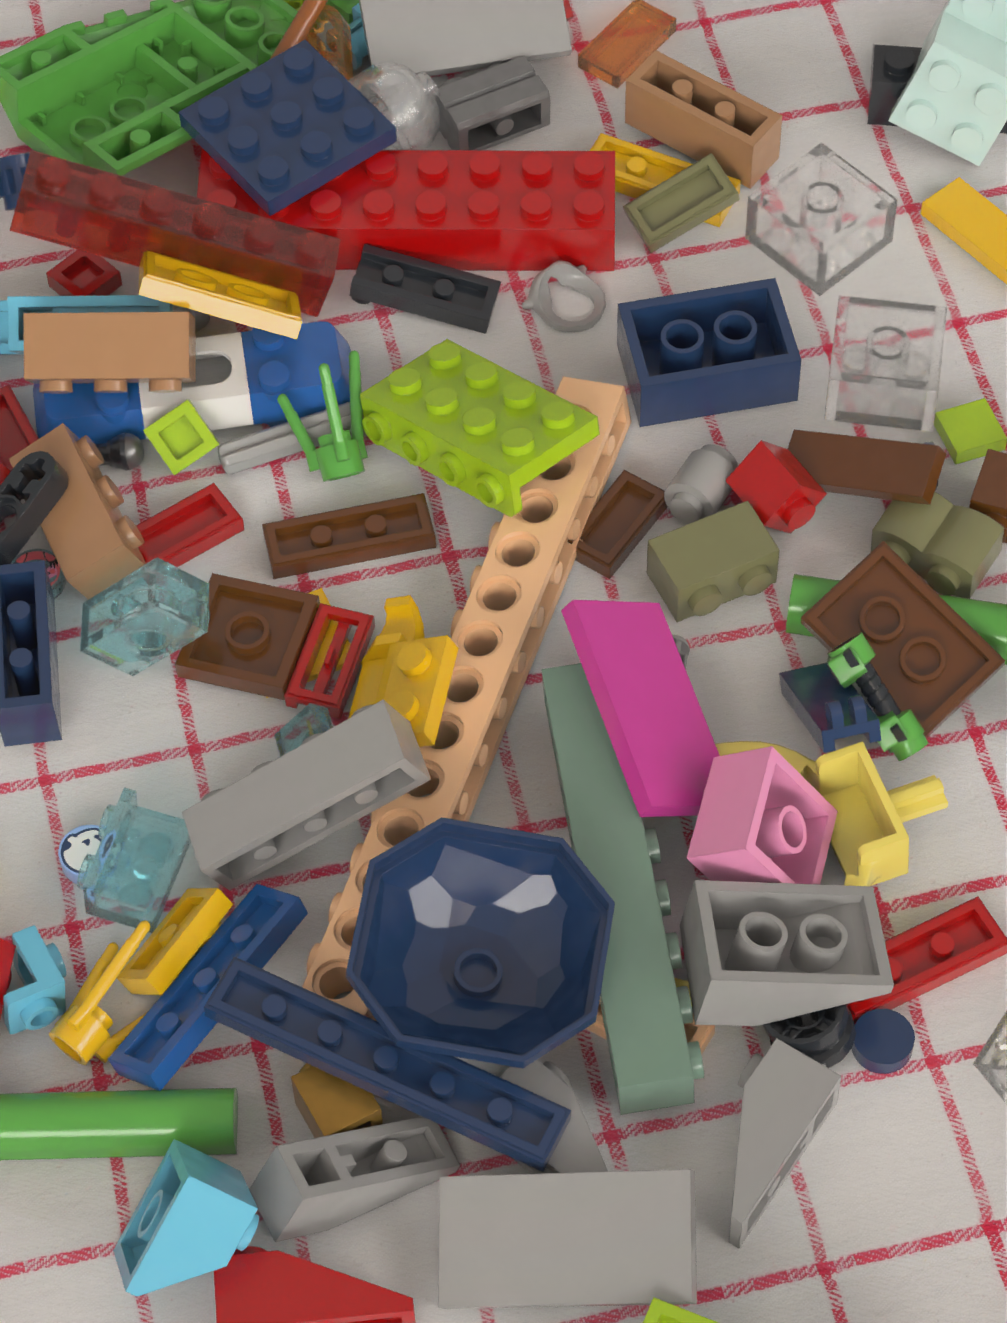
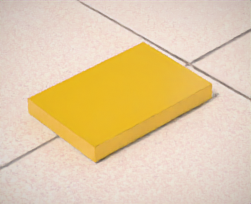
[138,250,302,339]

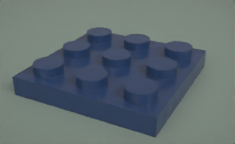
[179,40,397,216]

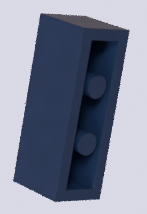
[0,560,62,747]

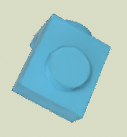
[3,925,67,1034]

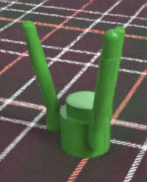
[277,350,368,482]

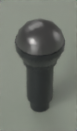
[95,432,144,471]

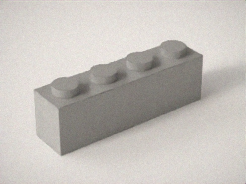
[182,700,431,890]

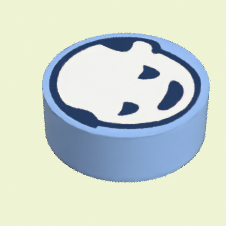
[58,825,120,886]

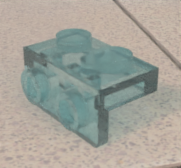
[77,787,191,933]

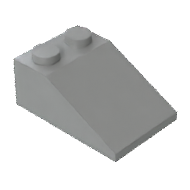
[679,880,894,1026]

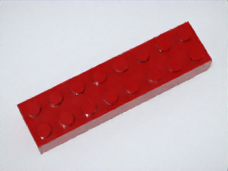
[193,149,615,271]

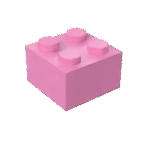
[687,746,838,885]

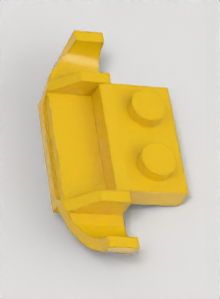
[348,595,459,747]

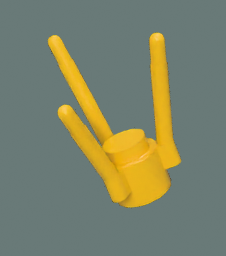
[49,921,151,1065]

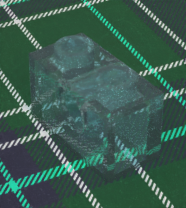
[80,557,210,676]

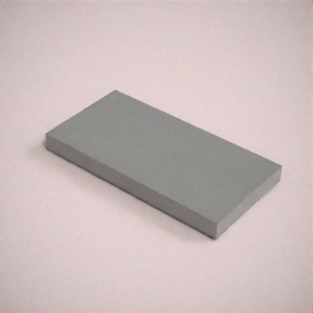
[359,0,572,85]
[438,1169,697,1309]

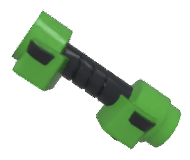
[827,632,929,761]

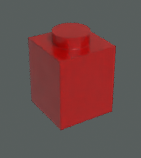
[725,440,827,534]

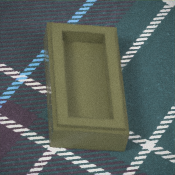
[623,153,740,253]

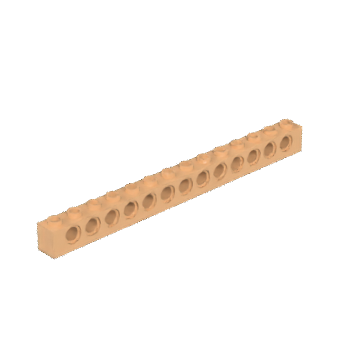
[302,376,631,1022]

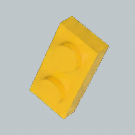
[117,888,233,995]

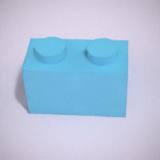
[113,1139,259,1297]

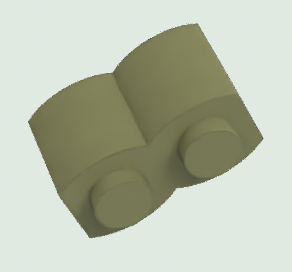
[871,492,1004,599]

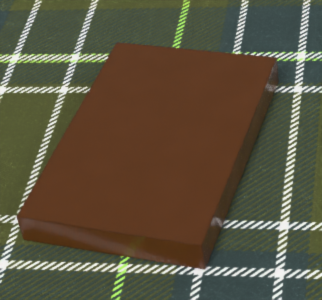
[800,541,1005,739]

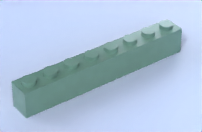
[541,663,704,1115]

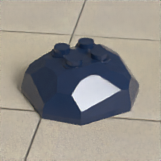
[346,817,615,1068]

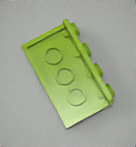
[360,339,600,517]

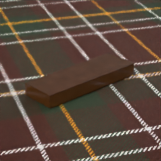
[788,429,946,505]
[262,493,436,579]

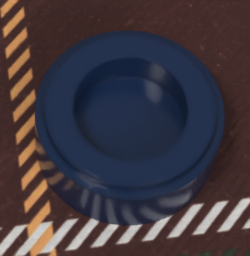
[852,1009,915,1074]

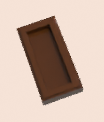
[567,470,668,579]

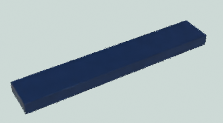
[204,956,571,1172]

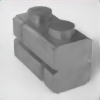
[432,55,550,150]

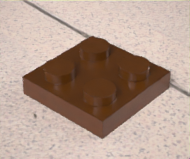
[175,573,320,700]

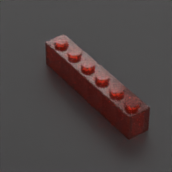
[10,150,341,317]

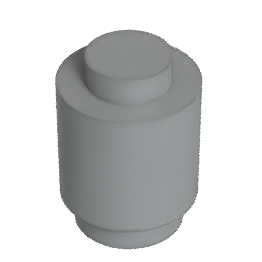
[664,444,738,524]

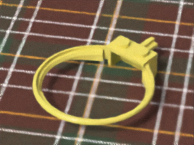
[674,741,948,1006]

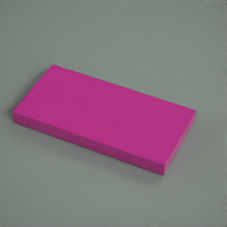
[561,600,720,817]

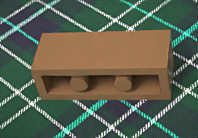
[625,50,782,189]
[23,312,196,394]
[9,423,148,603]

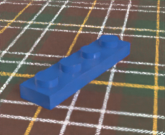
[108,884,308,1091]

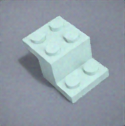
[888,0,1007,166]

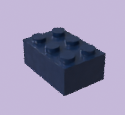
[617,278,802,427]

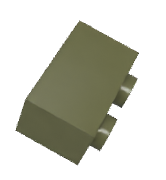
[646,501,780,622]

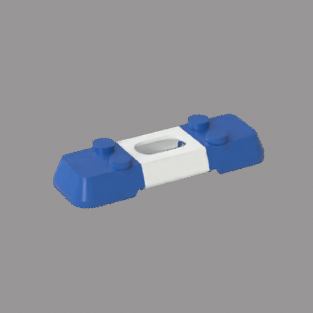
[33,321,351,444]

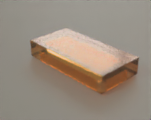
[578,0,677,89]

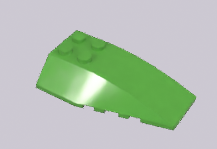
[0,0,315,191]

